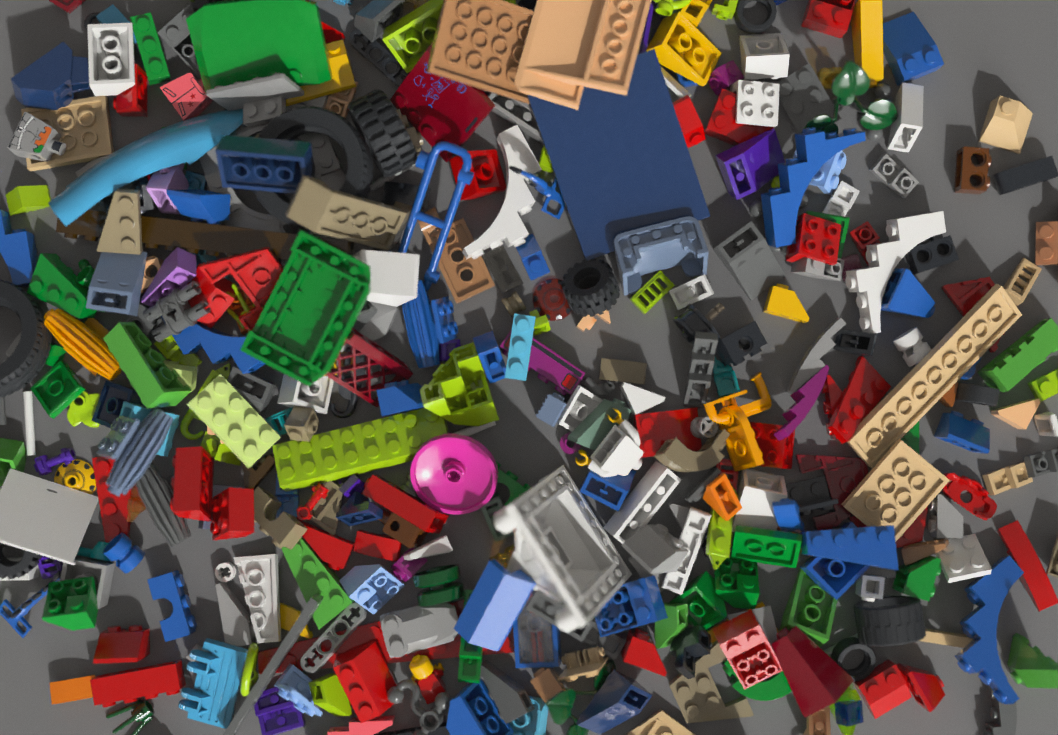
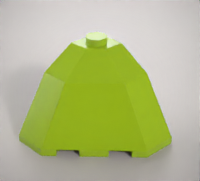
[420,342,499,426]

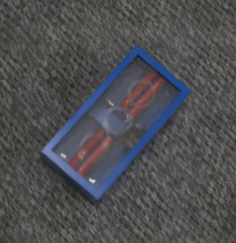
[513,590,562,668]

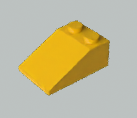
[646,11,722,87]

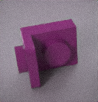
[391,548,428,582]

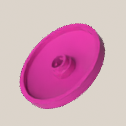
[410,434,498,515]

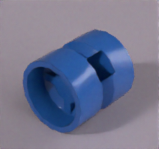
[102,532,145,574]

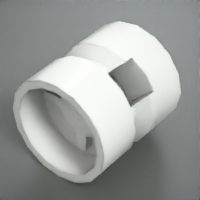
[892,327,931,367]

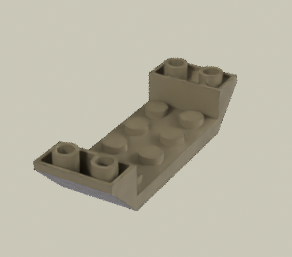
[285,175,412,251]

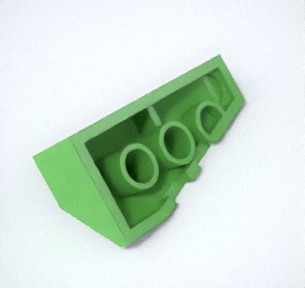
[1008,633,1058,689]

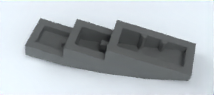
[683,332,718,408]

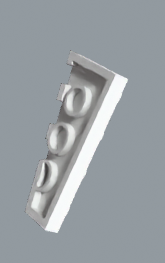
[233,554,281,643]

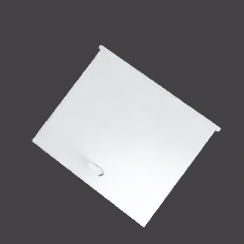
[0,468,99,565]

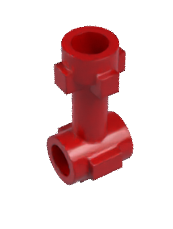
[296,483,329,521]

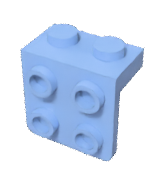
[793,151,846,195]
[274,664,323,717]

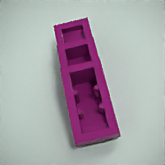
[774,365,830,441]

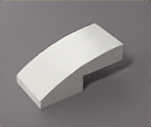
[822,181,860,216]

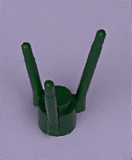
[106,699,155,735]

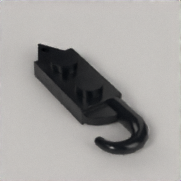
[330,347,366,418]

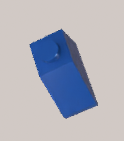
[473,331,506,384]

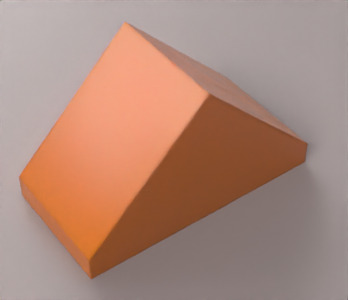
[703,473,742,521]

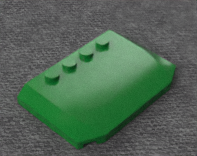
[186,0,332,93]
[240,230,371,386]

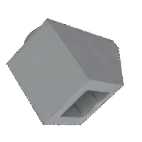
[791,257,845,281]
[928,494,963,538]

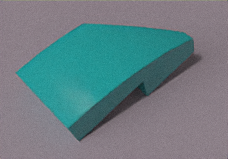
[712,357,740,398]

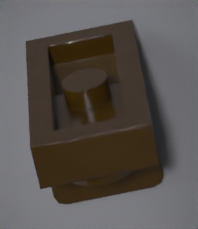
[242,454,276,490]

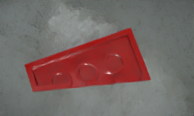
[828,356,891,444]

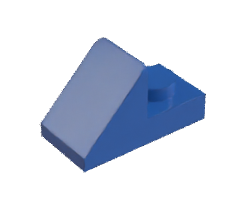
[516,234,550,281]

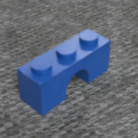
[147,570,197,642]

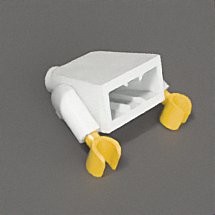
[575,408,643,477]

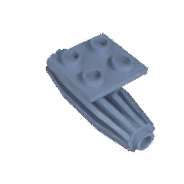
[97,408,173,497]

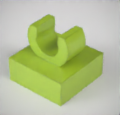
[529,309,551,337]

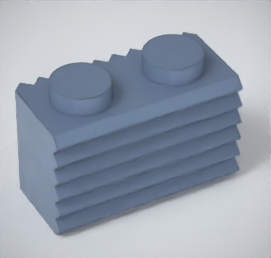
[536,392,567,427]

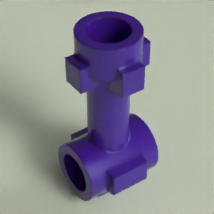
[34,448,76,476]

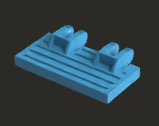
[178,638,248,729]

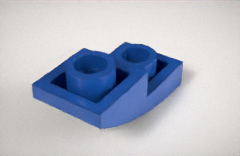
[772,498,804,532]

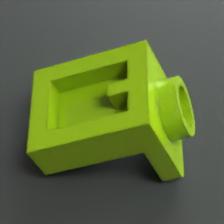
[712,0,738,20]

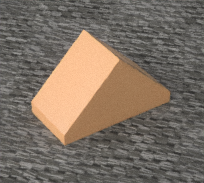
[990,398,1040,429]

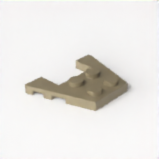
[669,640,754,723]

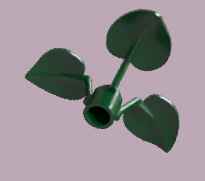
[801,60,898,134]
[545,660,616,735]

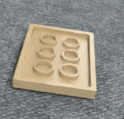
[21,96,114,171]
[841,439,950,541]

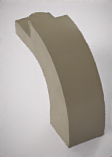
[654,429,730,473]

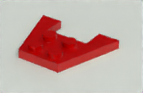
[199,247,284,332]

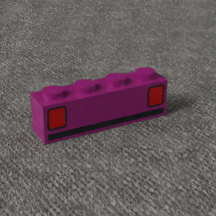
[500,329,585,396]

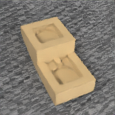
[982,461,1033,496]

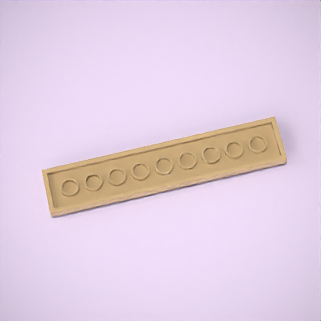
[847,284,1022,468]

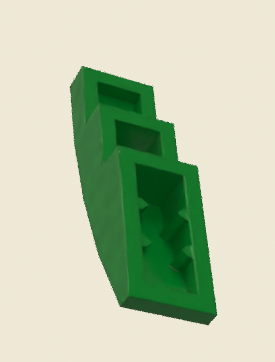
[457,589,483,683]

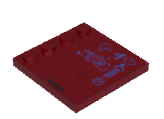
[390,42,496,162]

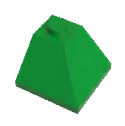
[670,571,727,630]

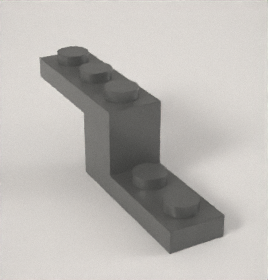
[525,590,626,660]

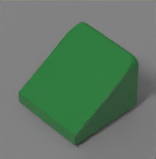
[45,342,66,367]

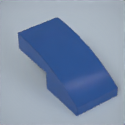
[275,474,299,519]

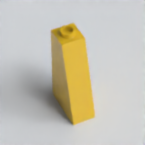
[851,0,884,88]

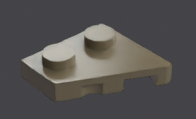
[311,481,343,536]

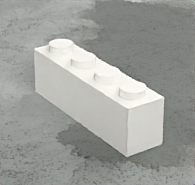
[603,461,681,544]

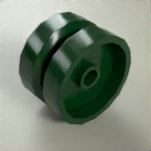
[412,564,465,606]

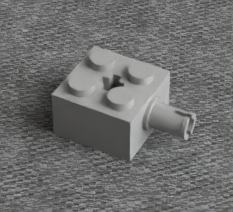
[60,556,115,609]

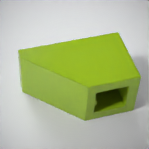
[308,673,352,717]

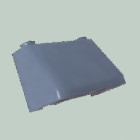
[614,216,708,296]

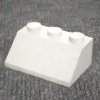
[87,23,135,96]

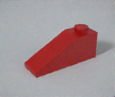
[298,519,355,570]

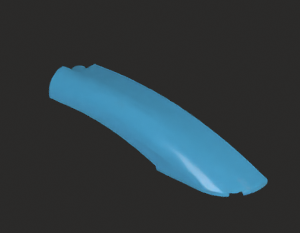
[48,108,243,226]

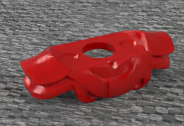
[941,473,997,520]

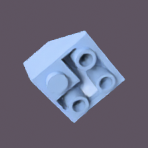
[339,564,405,615]

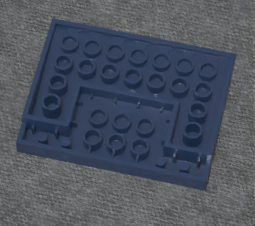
[527,49,710,261]

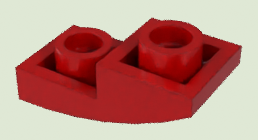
[849,221,880,266]
[353,529,402,561]

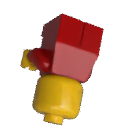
[409,655,447,705]

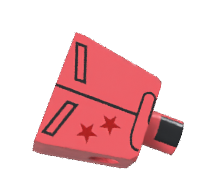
[160,72,213,120]

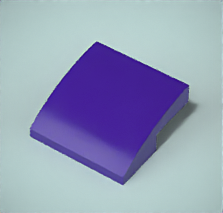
[254,687,306,735]

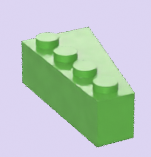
[977,318,1058,393]
[103,322,192,408]
[281,537,354,629]

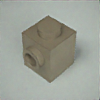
[284,406,320,442]

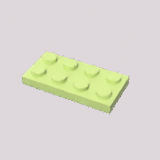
[187,374,281,468]

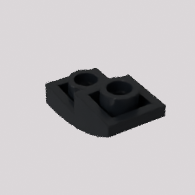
[381,182,430,209]

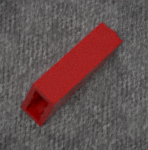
[362,475,450,534]

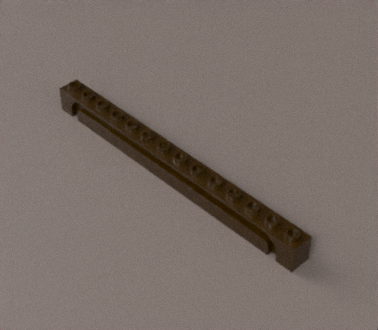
[56,210,354,264]

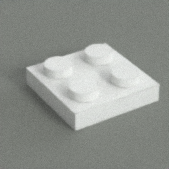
[935,534,992,583]

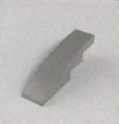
[786,317,846,394]

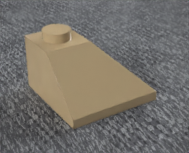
[979,95,1033,154]

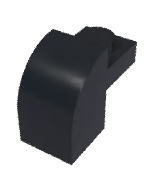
[669,625,711,679]

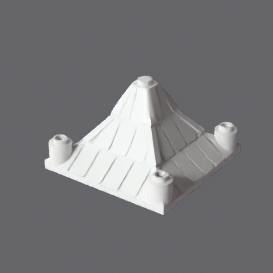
[494,465,632,632]

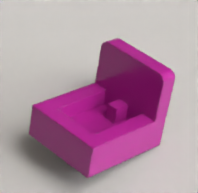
[707,60,744,95]

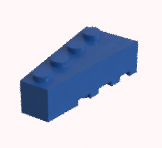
[800,525,899,570]

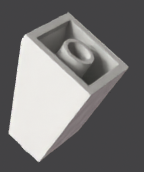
[352,250,420,307]
[732,468,788,532]

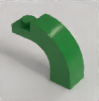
[722,659,792,701]

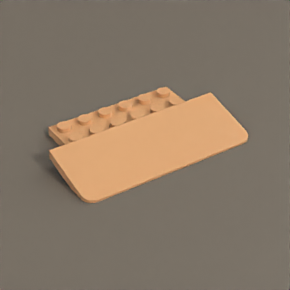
[515,0,652,110]

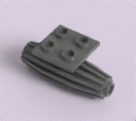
[135,462,191,547]

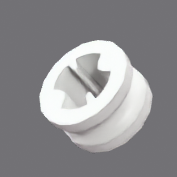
[215,562,236,582]

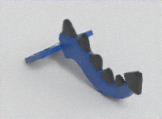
[509,166,566,219]
[0,570,62,638]

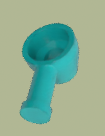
[76,541,112,562]

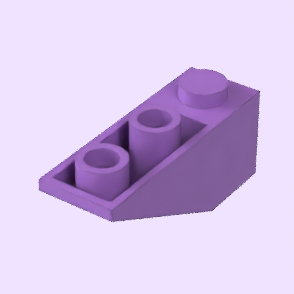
[141,247,196,307]

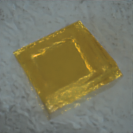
[816,67,842,89]

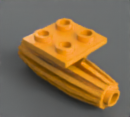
[44,308,122,381]

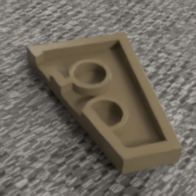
[96,189,143,255]

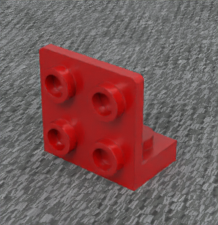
[786,213,841,265]
[749,422,795,469]

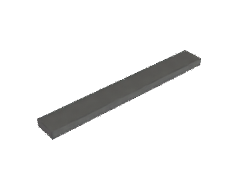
[223,593,323,735]

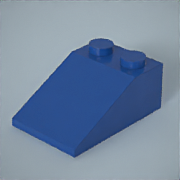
[883,11,944,86]

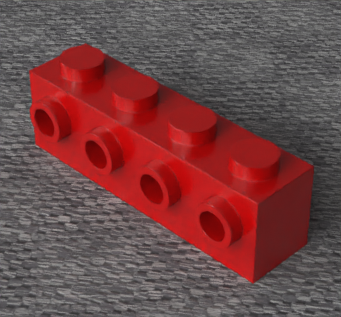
[90,660,186,707]

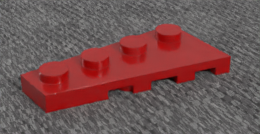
[92,456,133,543]

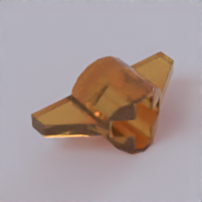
[127,487,146,522]

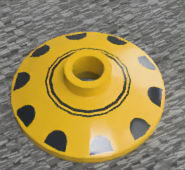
[54,459,96,495]

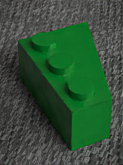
[27,253,97,318]

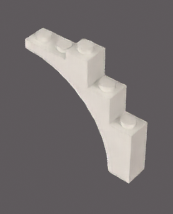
[463,125,542,260]
[845,211,946,333]

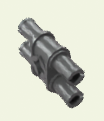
[143,281,211,342]

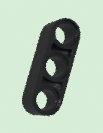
[993,156,1058,195]

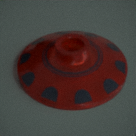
[533,278,572,321]

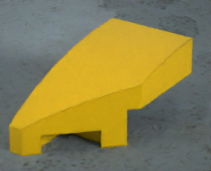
[280,603,313,639]

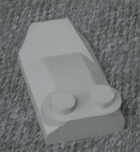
[380,602,458,658]

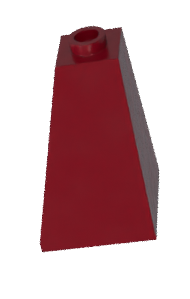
[771,626,854,718]

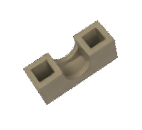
[254,486,308,550]

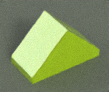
[6,185,51,216]

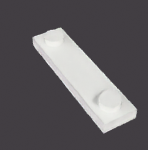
[662,507,711,595]

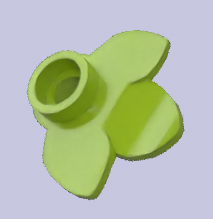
[67,391,101,427]

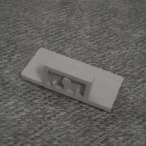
[206,73,304,127]

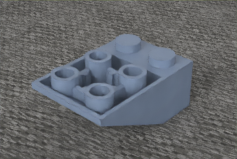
[86,252,147,316]

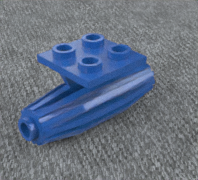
[402,280,458,368]

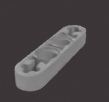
[300,603,367,673]

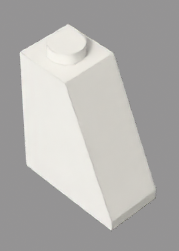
[888,82,924,153]

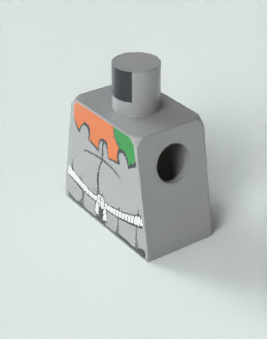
[7,112,66,162]

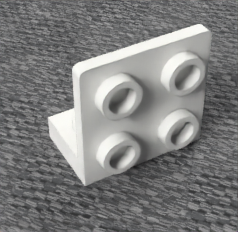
[730,80,780,127]

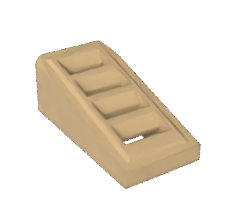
[1003,258,1042,306]

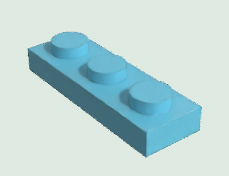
[505,314,536,381]

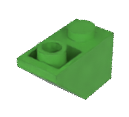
[654,602,688,649]

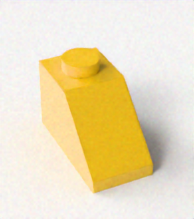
[763,283,809,323]

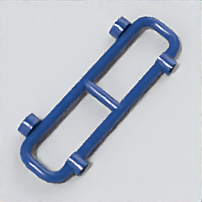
[388,141,474,292]

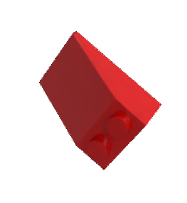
[704,88,774,146]
[633,408,702,458]

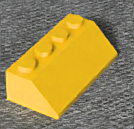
[286,40,356,106]

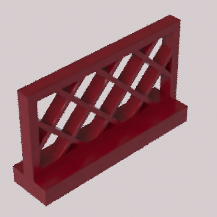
[326,327,413,408]

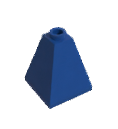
[881,268,935,318]

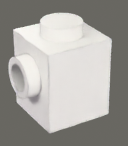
[855,574,885,602]

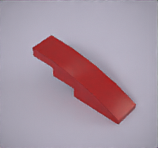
[997,520,1058,612]

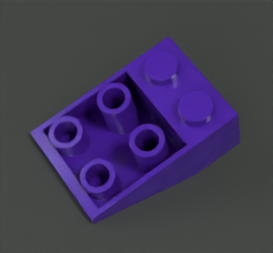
[715,128,785,200]

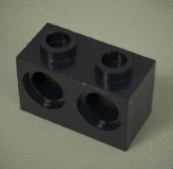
[905,234,959,275]

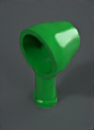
[76,259,95,288]

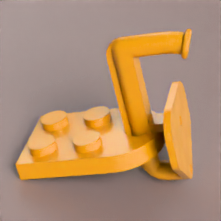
[703,372,772,472]

